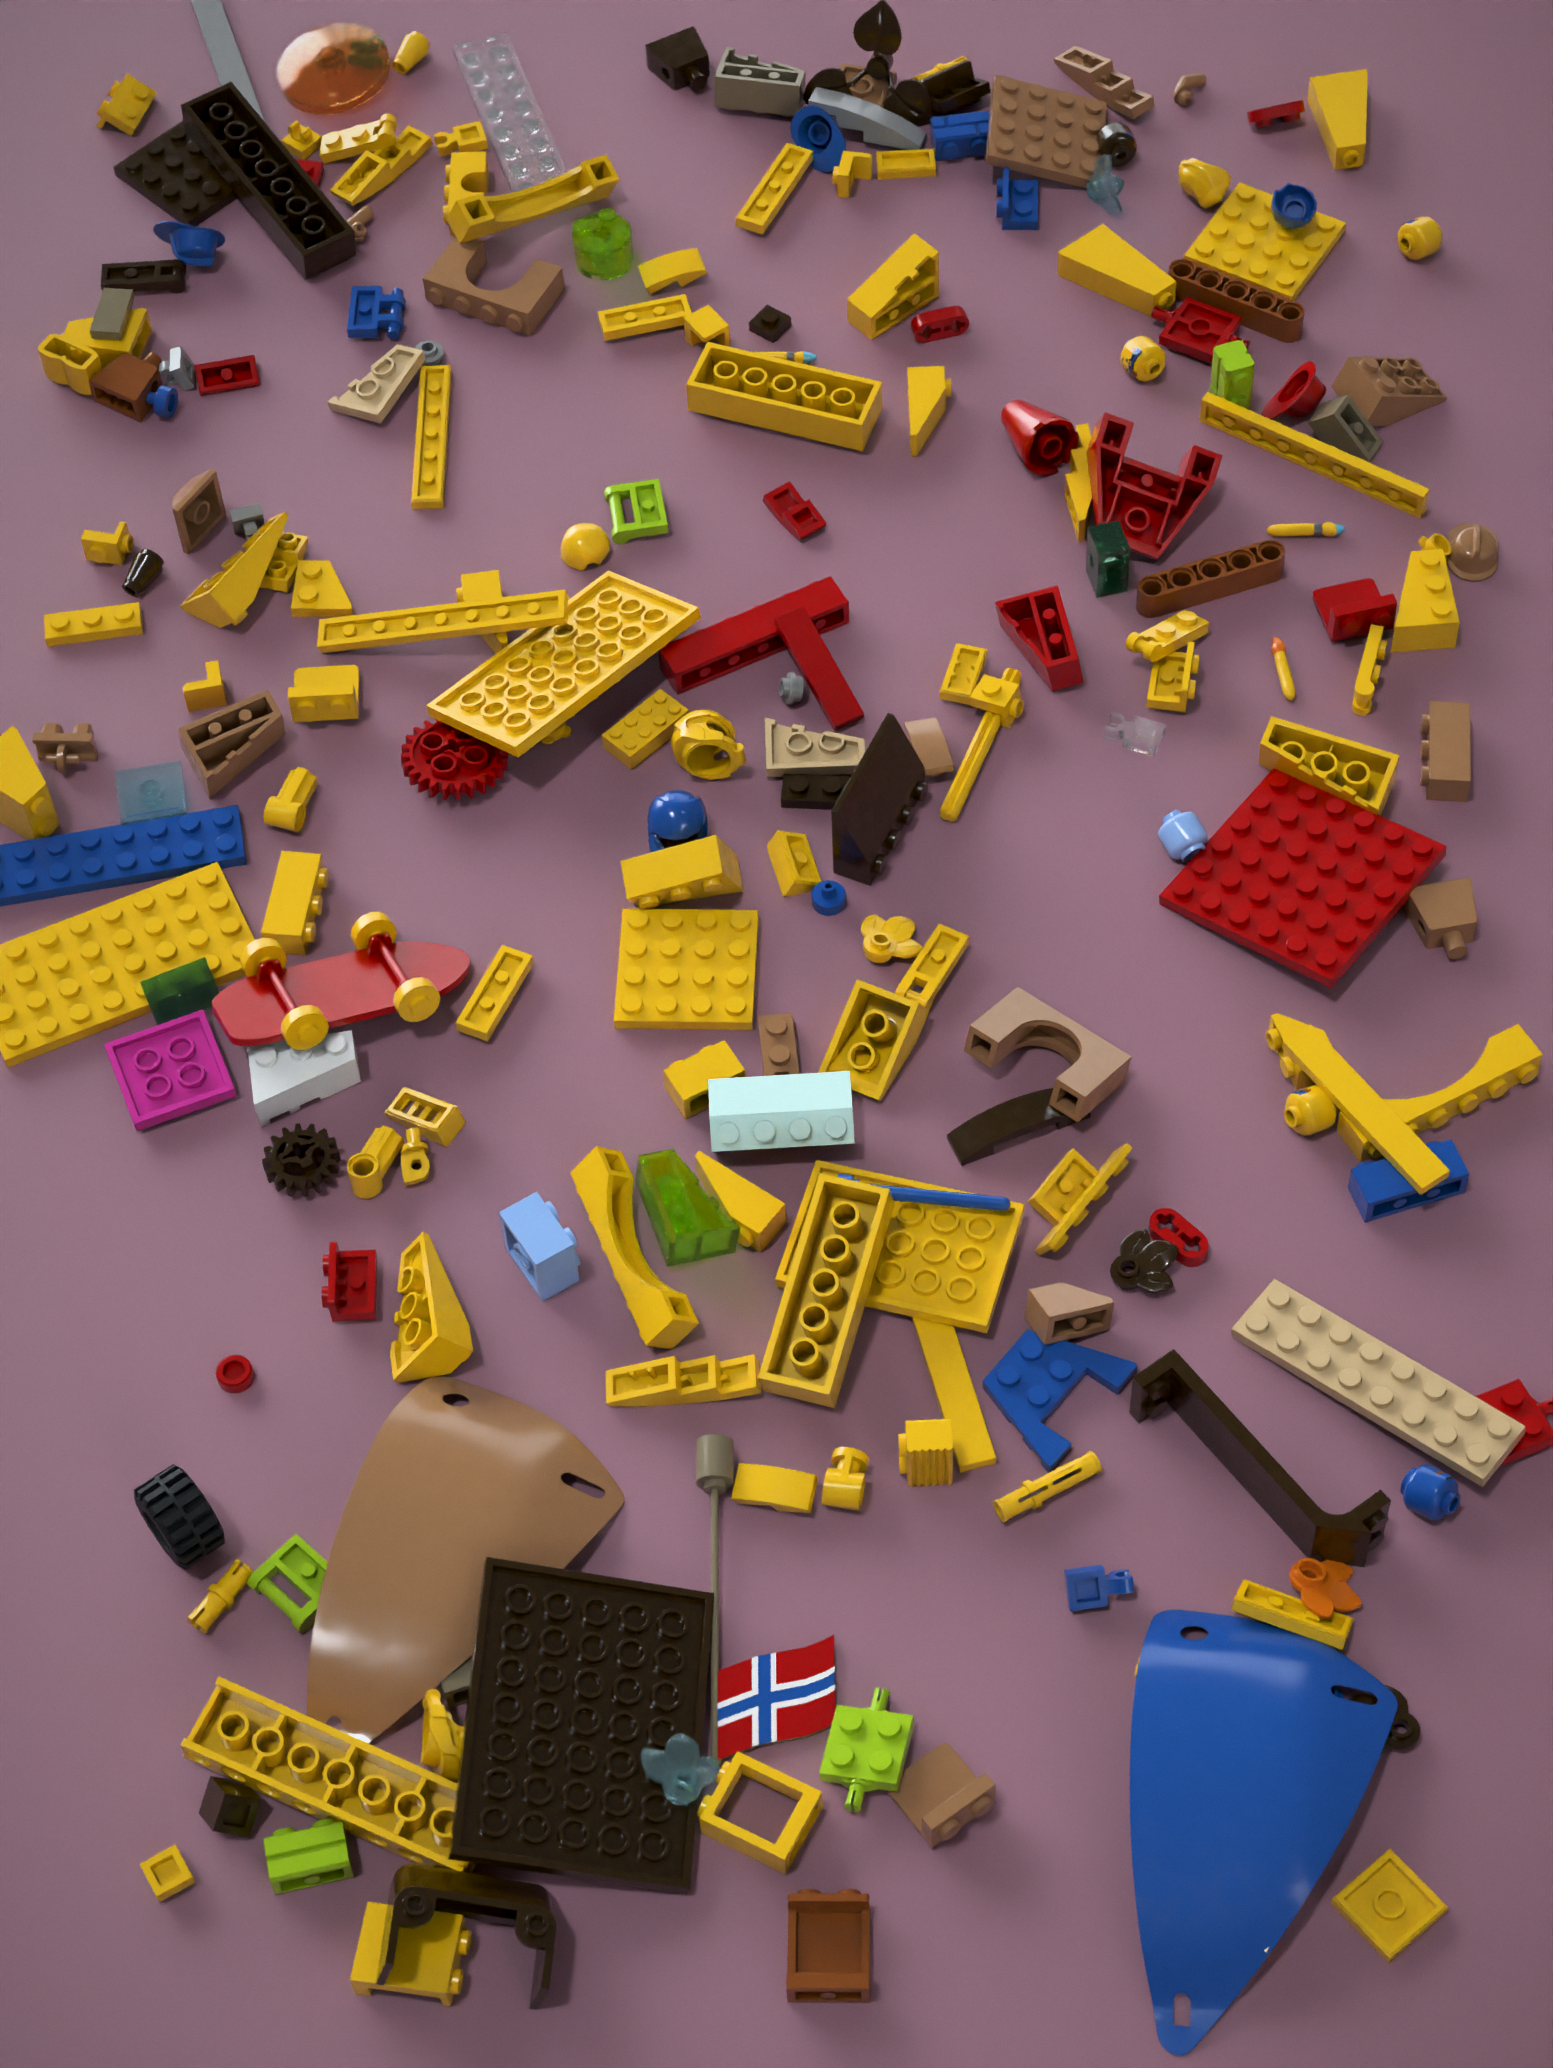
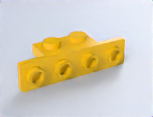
[1028,1143,1132,1256]

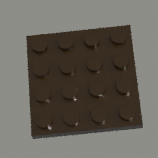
[113,121,238,227]

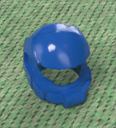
[647,790,708,853]

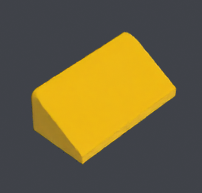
[767,830,822,897]

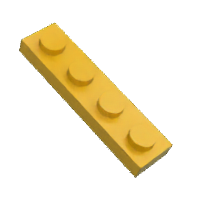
[736,143,813,235]

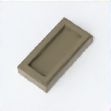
[90,288,135,340]

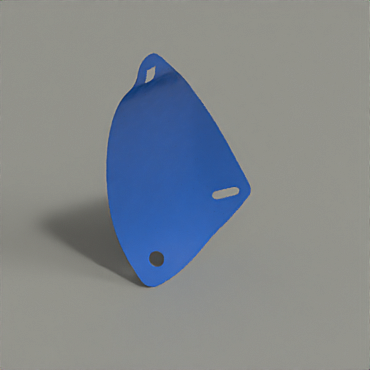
[1130,1610,1398,2056]

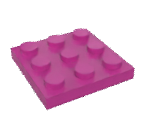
[104,1009,237,1132]

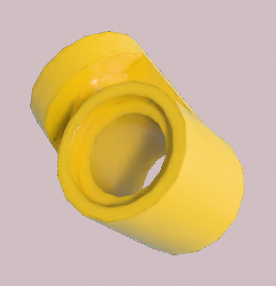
[821,1447,869,1511]

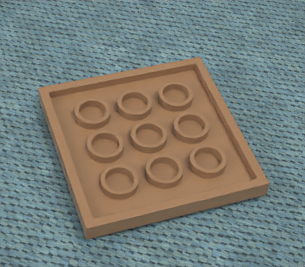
[985,75,1107,191]

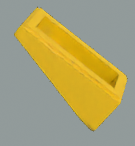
[384,1087,465,1147]

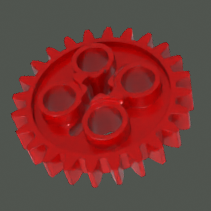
[401,720,508,801]

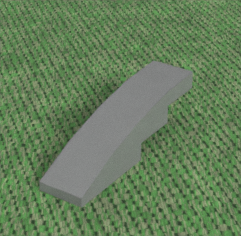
[808,87,927,150]

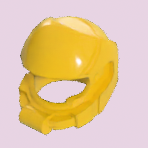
[671,709,746,780]
[420,1689,465,1782]

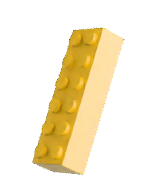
[686,342,882,451]
[758,1173,895,1408]

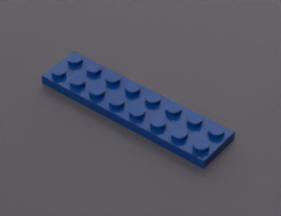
[0,805,247,907]

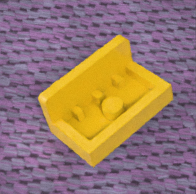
[96,73,157,136]
[1146,642,1200,712]

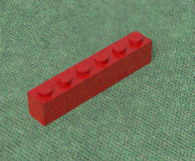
[658,576,849,695]

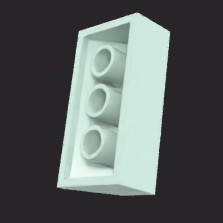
[708,1071,855,1152]

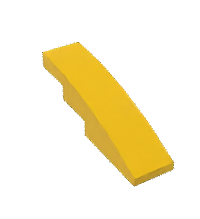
[330,125,433,206]
[1064,423,1093,542]
[605,1354,761,1407]

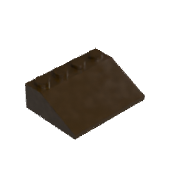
[831,713,928,886]

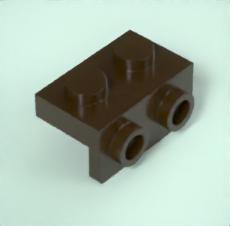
[920,60,991,115]

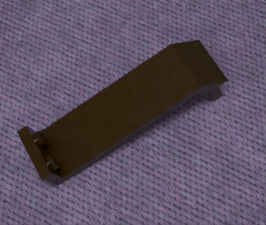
[1129,1349,1391,1567]

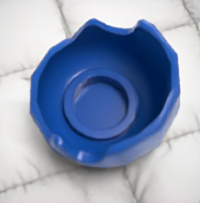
[1271,183,1317,229]

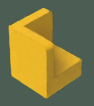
[683,305,730,347]
[183,660,227,712]

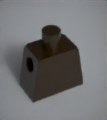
[645,26,710,90]

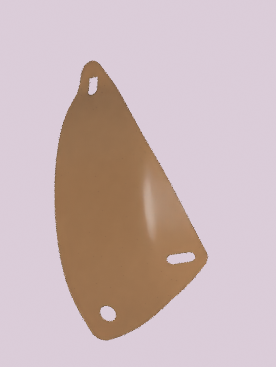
[307,1376,624,1743]

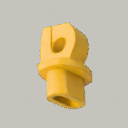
[401,1128,430,1186]

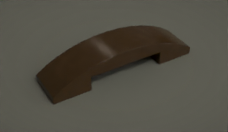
[947,1088,1091,1166]

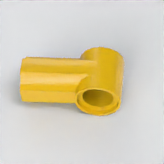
[263,767,318,832]
[347,1125,404,1199]

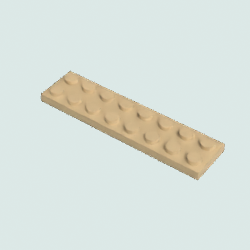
[1231,1279,1526,1487]

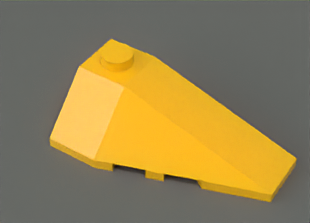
[180,512,289,628]
[390,1232,473,1383]

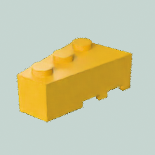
[847,233,939,340]
[1390,549,1460,653]
[620,835,743,909]

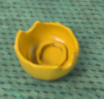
[560,523,610,571]

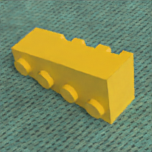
[1259,716,1400,816]

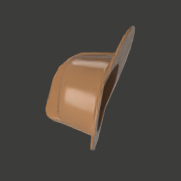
[1447,523,1498,582]

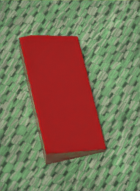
[194,355,260,396]

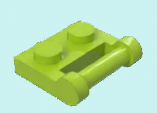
[604,479,669,544]
[247,1534,328,1633]

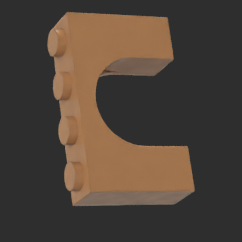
[423,236,565,336]
[963,987,1132,1122]

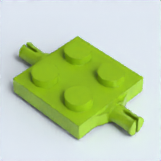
[819,1687,915,1813]

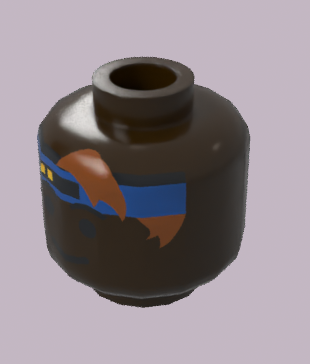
[1096,122,1137,167]

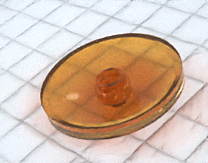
[277,23,390,115]

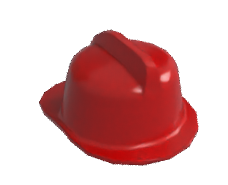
[1261,361,1327,419]

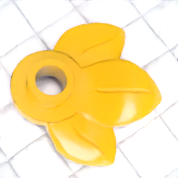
[860,914,923,963]

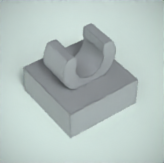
[159,346,195,391]
[229,503,265,540]

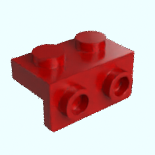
[321,1241,378,1322]

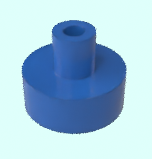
[146,385,178,418]
[812,880,846,916]

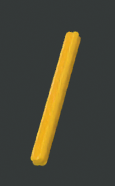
[940,668,1021,822]

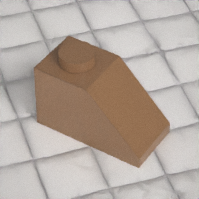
[1024,1282,1114,1345]

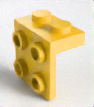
[288,665,360,722]

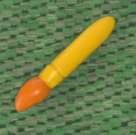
[1271,637,1295,701]

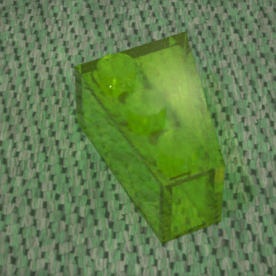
[635,1149,740,1267]

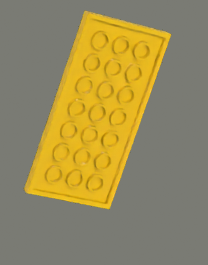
[426,570,701,757]
[0,862,255,1068]

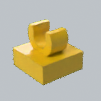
[281,120,322,160]

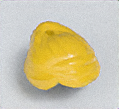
[1178,158,1231,209]

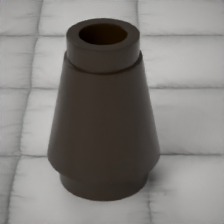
[122,548,164,597]

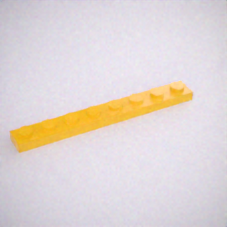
[1200,392,1429,518]
[317,590,569,653]

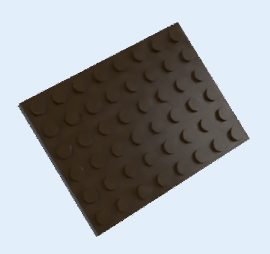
[448,1557,714,1894]

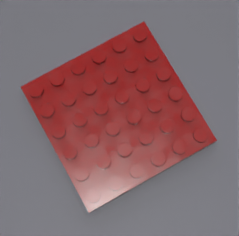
[1159,768,1446,989]

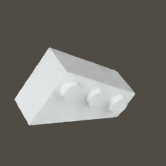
[247,1030,361,1128]

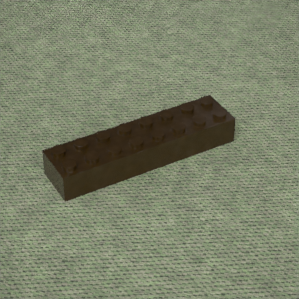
[181,81,357,280]

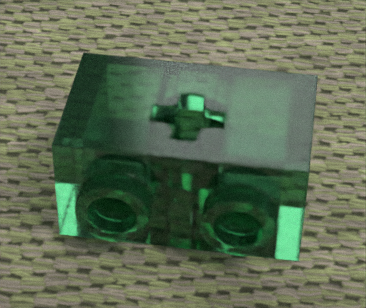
[1086,521,1130,598]

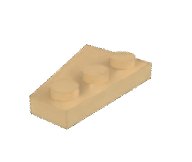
[327,344,426,423]
[765,718,865,777]

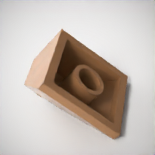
[172,469,226,554]

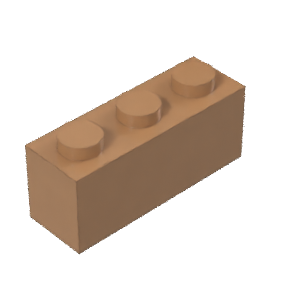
[1420,701,1471,802]

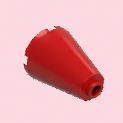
[1001,399,1079,476]

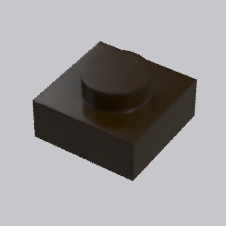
[749,305,791,343]

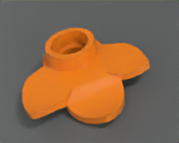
[1289,1558,1362,1619]

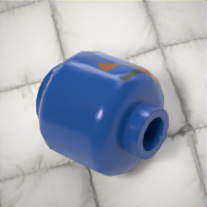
[1400,1464,1460,1521]

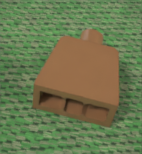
[1403,877,1477,959]

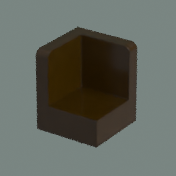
[199,1776,261,1837]

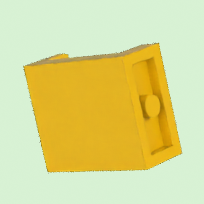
[350,1902,472,2006]

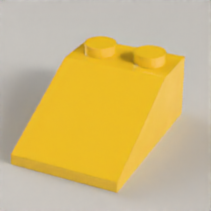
[818,979,929,1101]

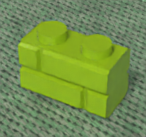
[1209,340,1255,409]
[263,1819,354,1895]

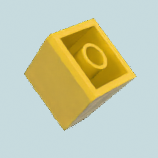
[0,726,60,840]

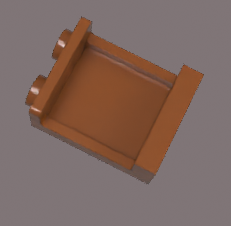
[786,1888,870,2003]

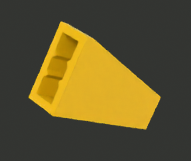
[1307,69,1368,170]
[1057,224,1176,317]

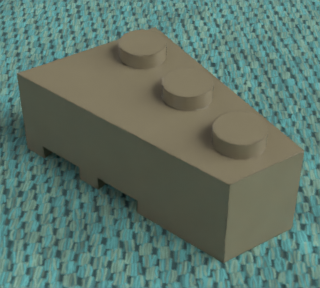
[714,46,805,117]

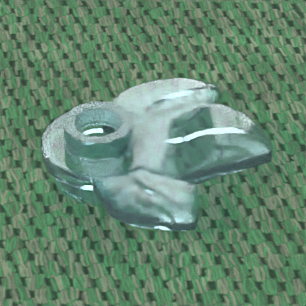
[1086,154,1125,215]
[641,1733,719,1805]

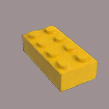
[602,689,689,770]

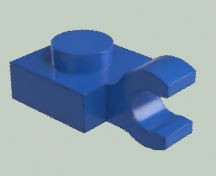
[1064,1565,1134,1611]

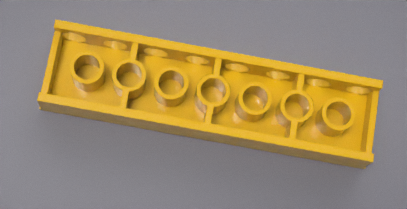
[181,1676,477,1873]

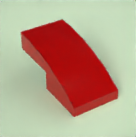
[763,481,827,540]

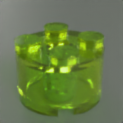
[572,208,634,280]

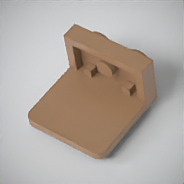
[887,1743,996,1849]

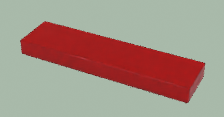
[774,606,864,731]

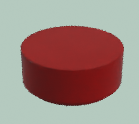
[216,1355,254,1393]

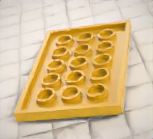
[775,1160,1025,1333]

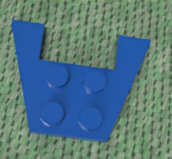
[982,1329,1138,1472]

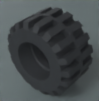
[133,1464,225,1570]

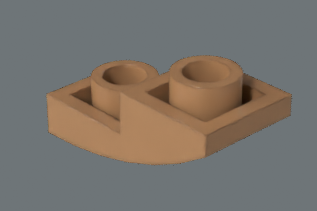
[904,717,954,777]

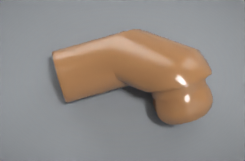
[1173,72,1207,106]
[346,206,374,242]

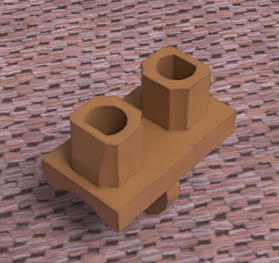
[32,723,98,773]

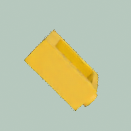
[697,1751,823,1875]

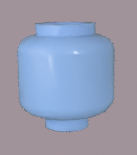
[1158,810,1208,862]

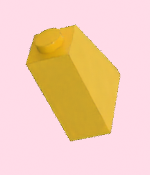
[60,308,152,369]

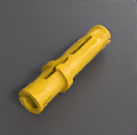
[992,1451,1102,1522]

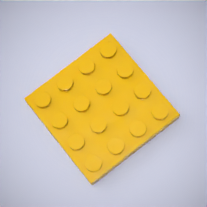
[1184,182,1346,301]
[614,908,759,1030]

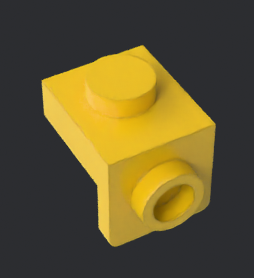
[832,151,872,198]
[81,521,134,565]
[970,674,1024,728]

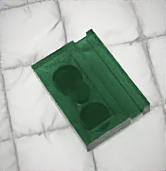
[140,957,219,1025]

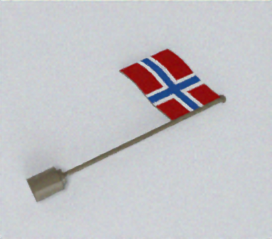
[696,1434,835,1769]

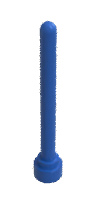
[838,1174,1011,1211]

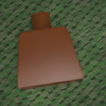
[89,352,163,422]

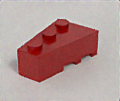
[995,585,1084,691]

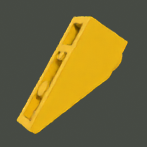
[907,366,951,457]
[456,570,508,654]
[695,1151,786,1252]

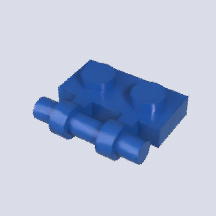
[347,286,406,340]

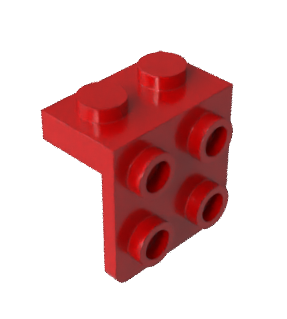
[1312,578,1397,642]

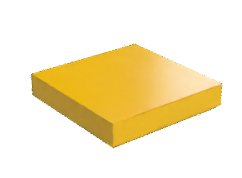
[1331,1848,1448,1964]

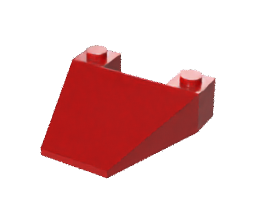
[1087,412,1223,560]

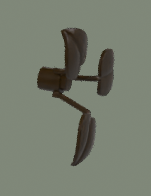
[803,0,935,127]

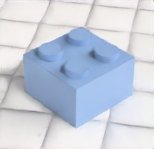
[499,1192,581,1302]

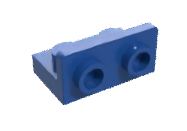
[996,168,1038,230]

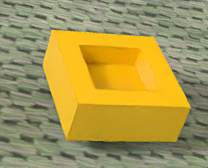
[139,1844,195,1903]

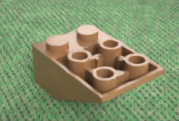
[1331,356,1448,426]

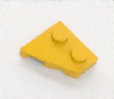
[291,560,354,617]

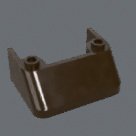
[376,1864,556,2010]

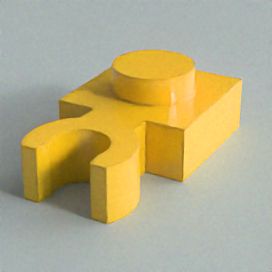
[434,121,488,156]

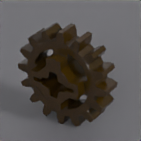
[262,1123,341,1197]

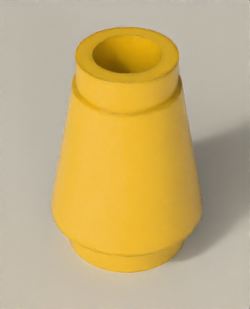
[392,31,430,74]

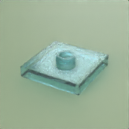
[115,761,188,825]

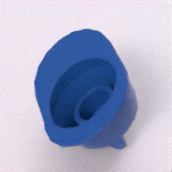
[790,106,846,172]
[153,221,225,267]

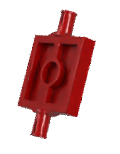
[1151,297,1250,364]
[1475,1379,1553,1468]

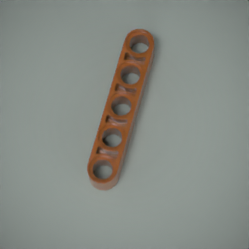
[1168,259,1305,343]
[1136,540,1286,618]

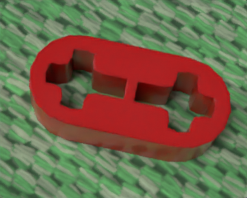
[910,306,970,343]
[1148,1208,1209,1267]

